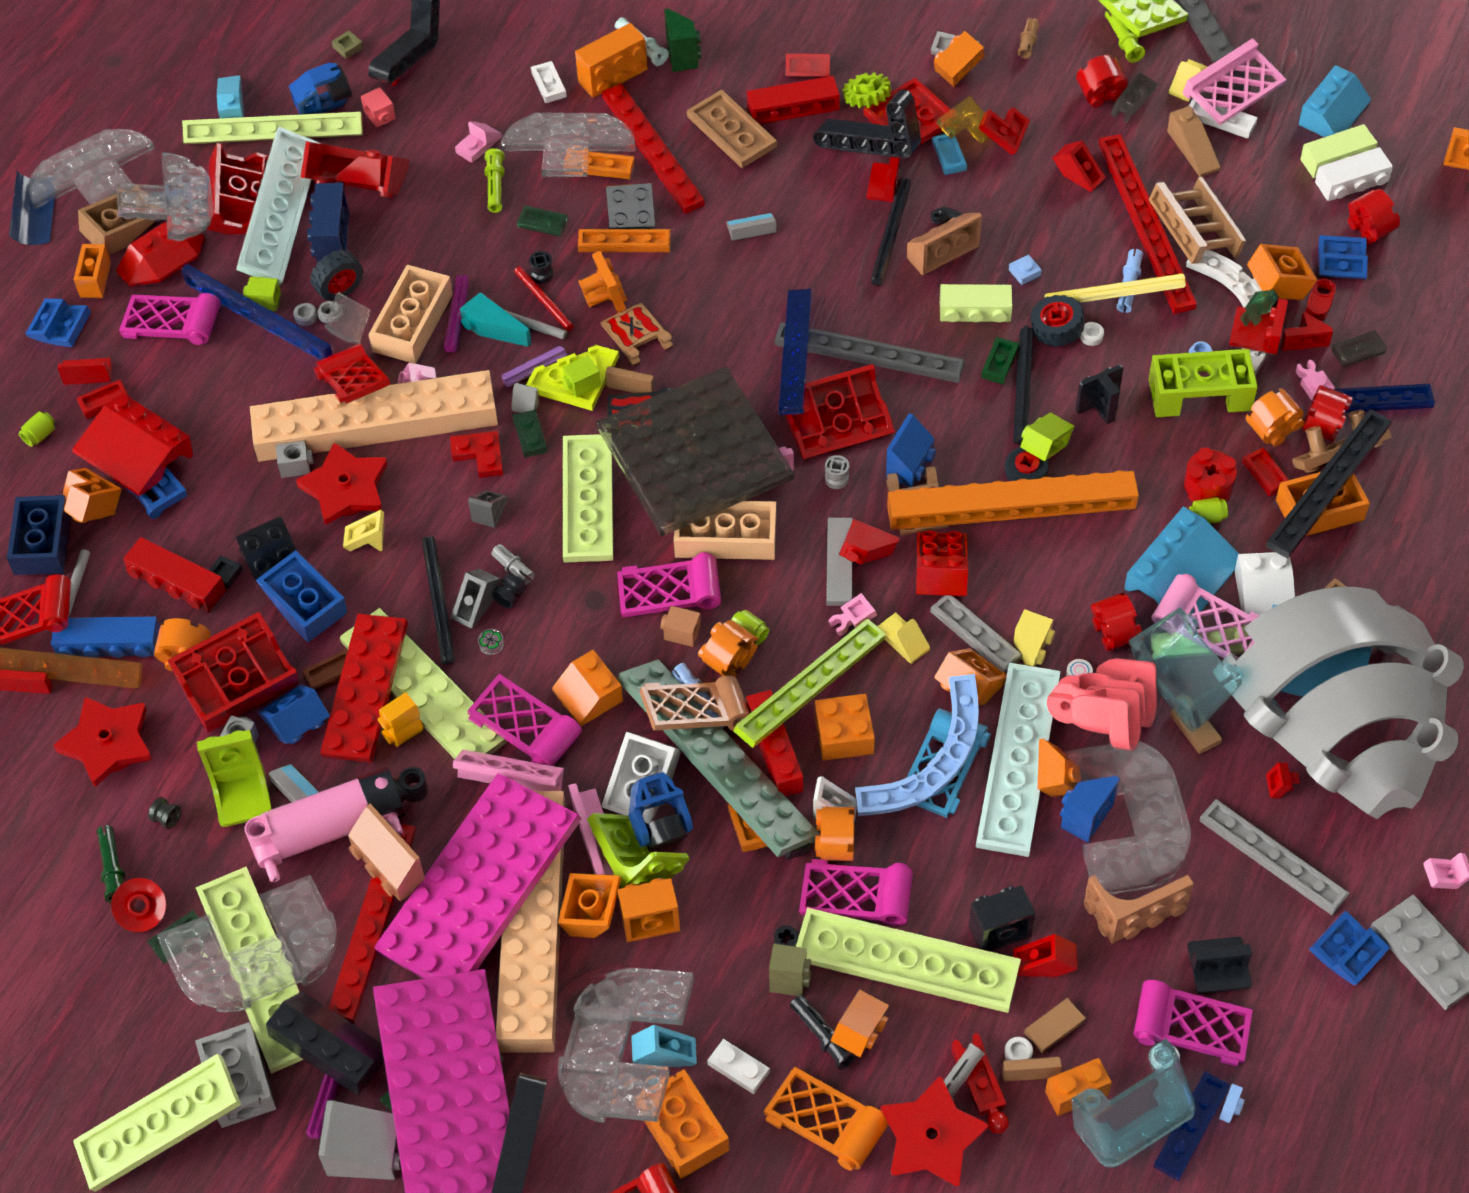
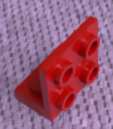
[1229,298,1288,354]

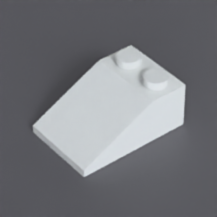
[1234,552,1295,626]
[601,732,681,823]

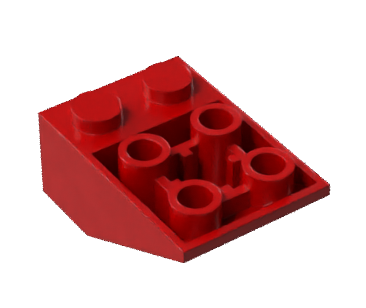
[916,530,968,596]

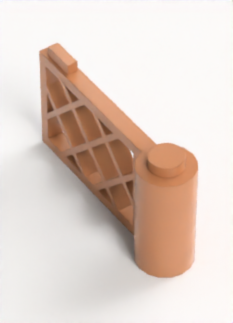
[640,675,750,731]

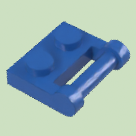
[125,467,188,519]

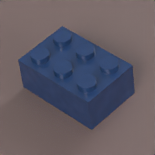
[307,183,350,263]
[7,495,71,575]

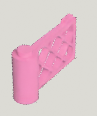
[1151,574,1259,658]

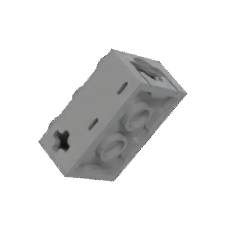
[195,1022,277,1128]

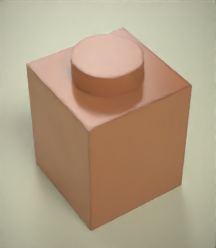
[660,606,701,647]

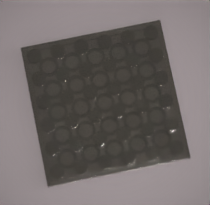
[595,366,794,537]

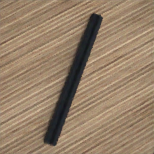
[871,177,911,286]
[1013,326,1034,445]
[422,536,455,665]

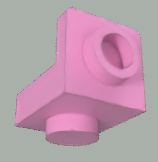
[398,363,436,384]
[1423,853,1469,889]

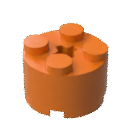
[1246,388,1305,447]
[154,618,211,671]
[698,620,758,677]
[815,806,855,861]

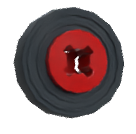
[1004,447,1049,481]

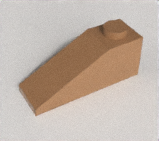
[1167,106,1220,177]

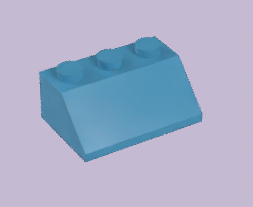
[1298,65,1371,137]

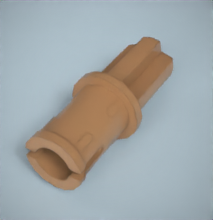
[1017,18,1039,58]

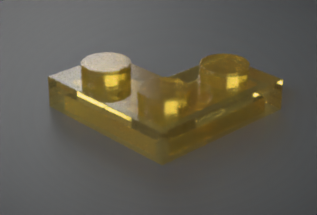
[936,96,989,144]

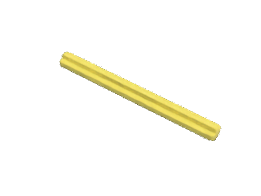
[1044,274,1186,303]

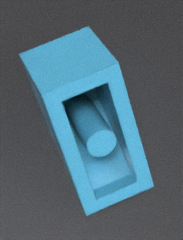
[632,1025,697,1068]

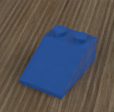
[256,550,347,643]

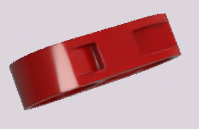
[1305,279,1336,321]

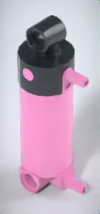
[245,766,428,882]

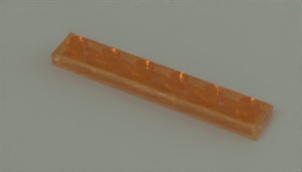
[0,647,143,688]

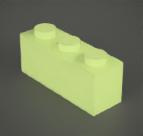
[1300,124,1378,178]
[940,284,1012,322]

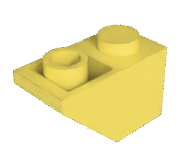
[1014,609,1055,667]

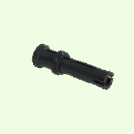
[790,995,857,1070]

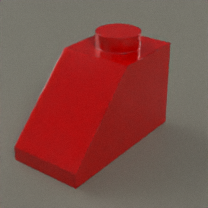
[1052,140,1106,191]
[336,150,387,186]
[839,519,899,564]
[1013,934,1077,977]

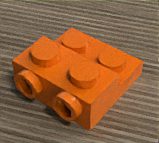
[1443,127,1469,170]

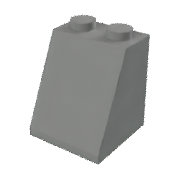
[318,1100,401,1180]

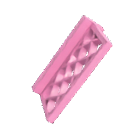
[1182,38,1286,125]

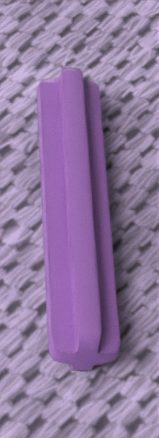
[501,346,567,387]

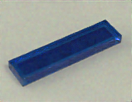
[1334,384,1435,413]
[1153,1071,1230,1181]

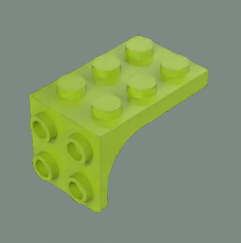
[197,730,272,827]
[587,813,690,888]

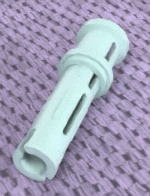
[615,17,669,66]

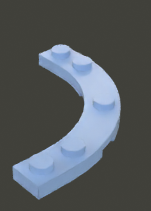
[855,674,979,816]

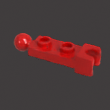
[951,1033,1009,1134]

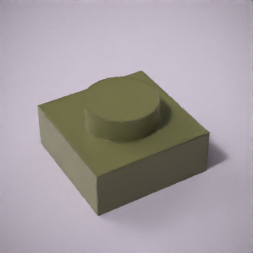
[332,31,363,59]

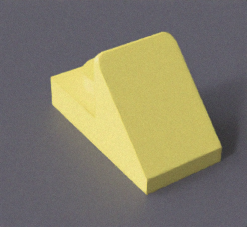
[1169,59,1208,102]
[343,510,384,551]
[877,613,930,664]

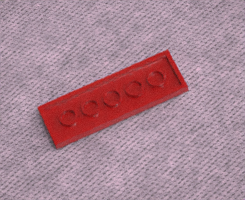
[320,614,408,763]

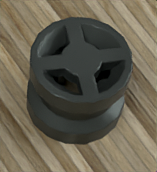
[148,797,182,829]

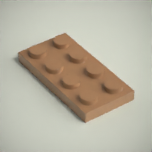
[687,90,777,168]

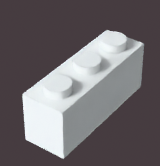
[1315,147,1393,201]

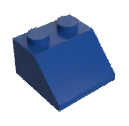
[886,413,936,487]
[257,684,330,744]
[1060,776,1120,843]

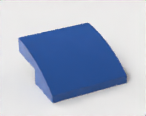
[1318,235,1368,279]
[25,299,91,347]
[1309,911,1390,985]

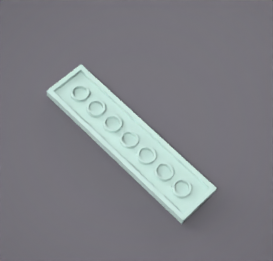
[236,127,321,286]
[976,663,1060,857]

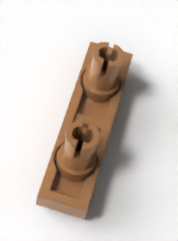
[1292,410,1391,473]

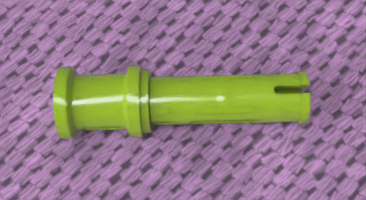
[1105,11,1145,63]
[484,148,505,213]

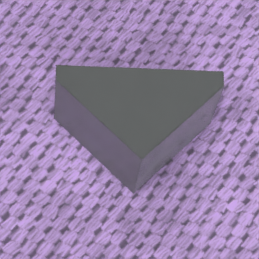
[468,490,509,528]

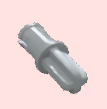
[491,544,535,585]

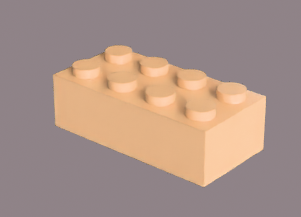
[369,265,453,364]
[674,500,776,560]

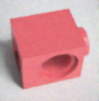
[361,87,396,128]

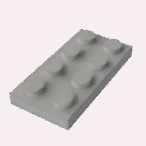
[1370,895,1469,1010]

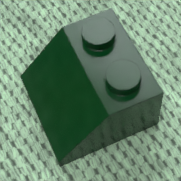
[664,8,702,72]

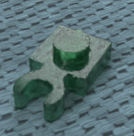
[1240,290,1279,326]

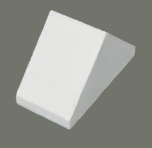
[813,776,857,821]

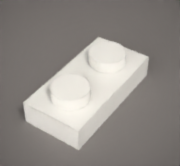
[531,61,566,103]
[707,1039,770,1094]

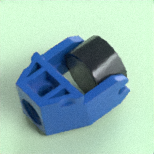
[289,63,352,115]
[628,772,693,849]

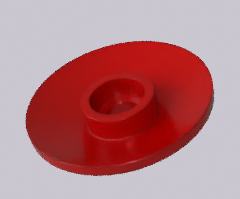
[111,878,167,932]

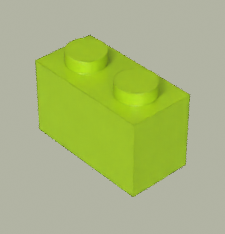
[1020,412,1075,461]

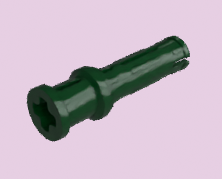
[96,825,125,903]

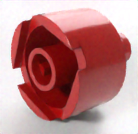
[1076,55,1128,108]
[1347,189,1400,245]
[1302,385,1353,442]
[1183,448,1237,502]
[1090,592,1143,652]

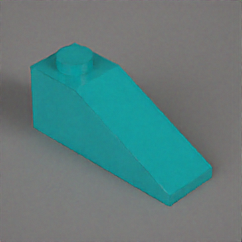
[460,292,532,347]

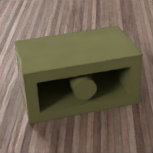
[769,944,811,996]

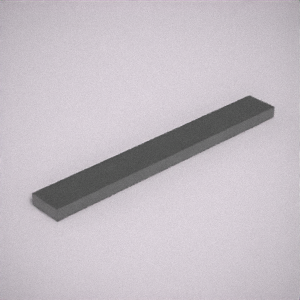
[775,322,965,383]

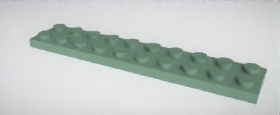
[617,659,819,857]

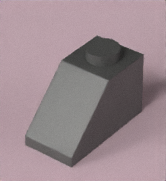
[451,569,500,628]

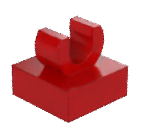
[1266,762,1300,799]

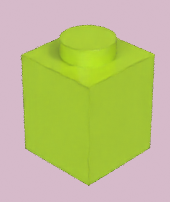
[243,276,281,311]
[562,355,601,398]

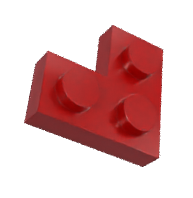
[978,107,1030,155]
[450,431,503,478]

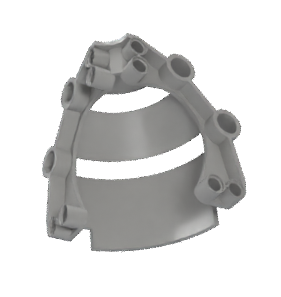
[1214,587,1464,819]

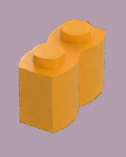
[378,692,423,747]

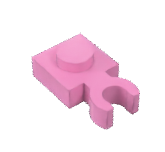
[1296,360,1335,401]
[829,594,877,636]

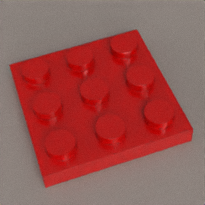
[863,78,958,146]

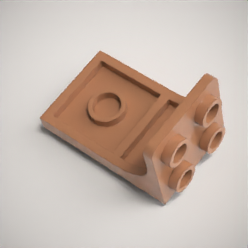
[1083,875,1194,944]

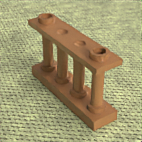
[1149,177,1246,264]

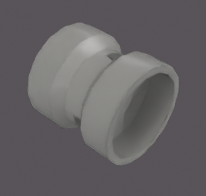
[825,455,849,489]

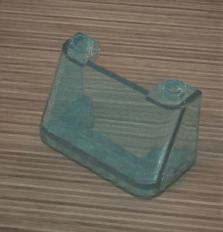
[1129,607,1243,732]
[1072,1039,1195,1167]

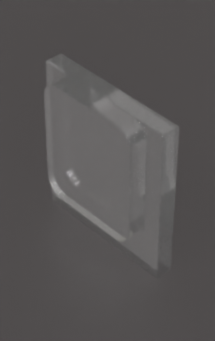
[325,292,371,344]

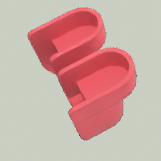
[1047,658,1157,751]

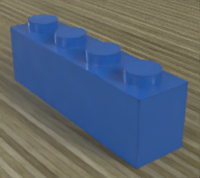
[51,617,160,659]

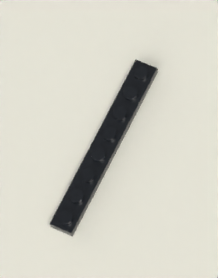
[1266,409,1392,559]

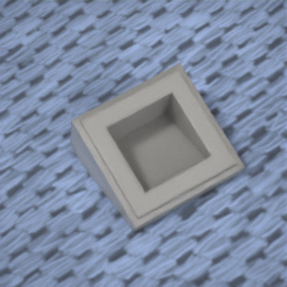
[511,383,539,416]

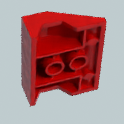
[207,143,269,235]
[779,364,895,460]
[72,393,193,497]
[167,612,299,733]

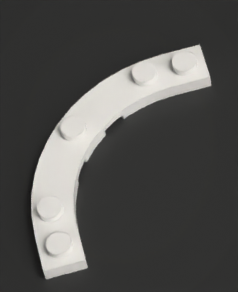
[1186,250,1272,375]

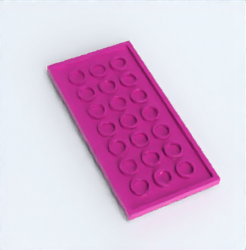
[375,773,582,979]
[373,969,523,1193]

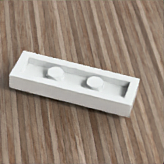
[1189,98,1258,138]

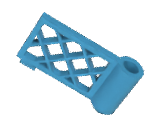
[907,708,991,818]

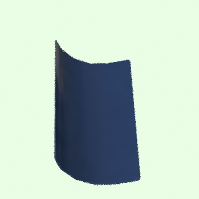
[9,171,57,245]

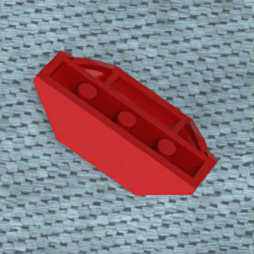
[116,220,205,287]

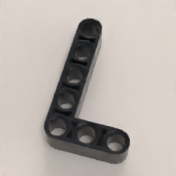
[368,0,440,84]
[813,90,921,158]

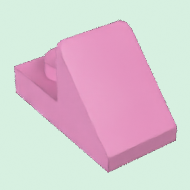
[455,121,502,163]

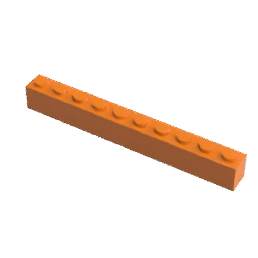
[887,470,1139,530]

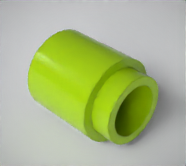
[18,412,55,447]
[1189,497,1228,524]
[732,610,770,645]

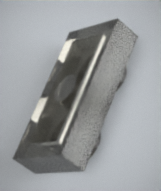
[1332,330,1387,367]

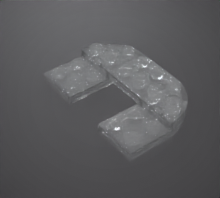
[1063,741,1191,894]
[157,875,337,1012]
[558,968,694,1123]

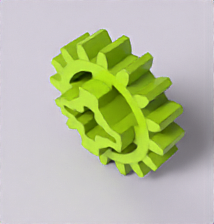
[842,72,892,108]

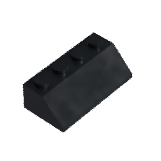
[266,991,384,1096]

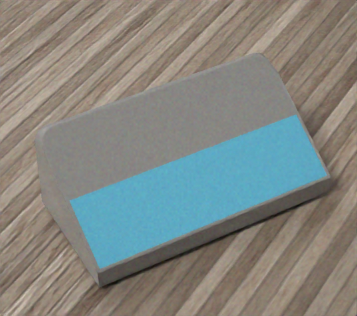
[727,213,776,241]
[268,764,319,802]

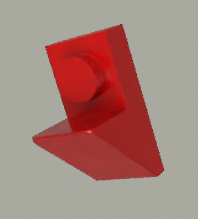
[1281,312,1333,351]

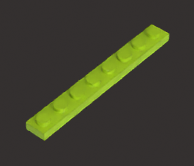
[734,618,886,748]

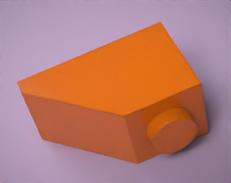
[1037,738,1081,797]

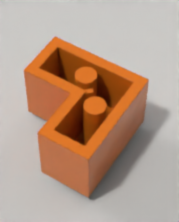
[62,468,122,523]

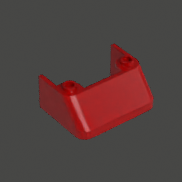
[300,141,410,198]

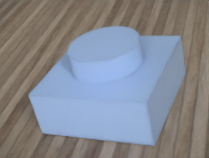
[1009,255,1042,285]
[1219,1084,1245,1123]

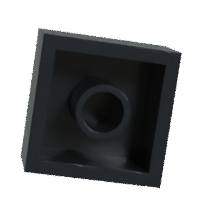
[968,885,1035,952]

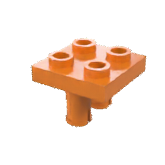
[578,251,628,313]

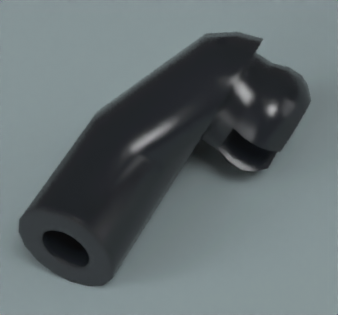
[930,206,964,224]

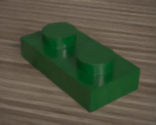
[981,337,1019,385]

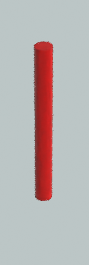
[514,266,574,331]

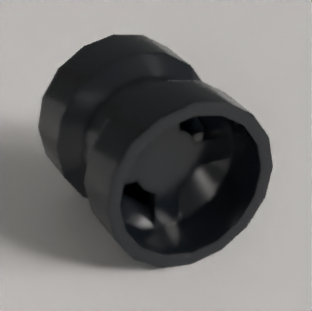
[529,251,554,284]
[492,573,526,609]

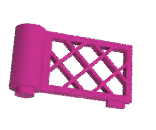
[119,293,221,345]
[617,552,721,618]
[468,674,582,766]
[799,859,913,926]
[1134,980,1253,1067]

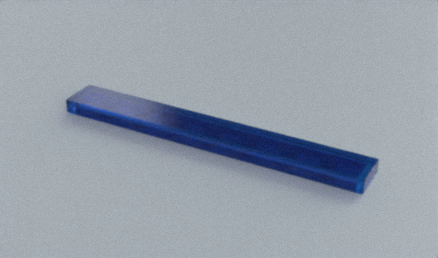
[182,264,333,360]
[778,289,812,415]

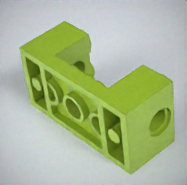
[1148,349,1257,417]

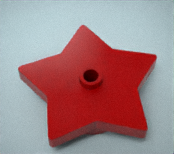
[296,443,388,525]
[53,698,152,786]
[880,1077,988,1187]

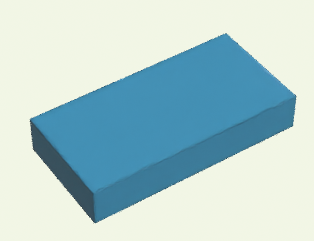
[932,132,967,175]

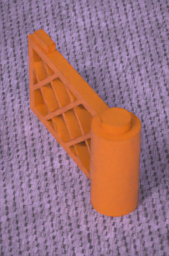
[764,1066,888,1171]

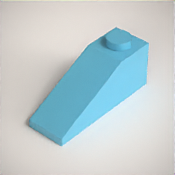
[217,75,244,119]

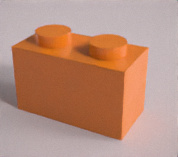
[934,31,985,87]
[73,244,111,298]
[831,989,889,1057]
[1045,1058,1112,1116]

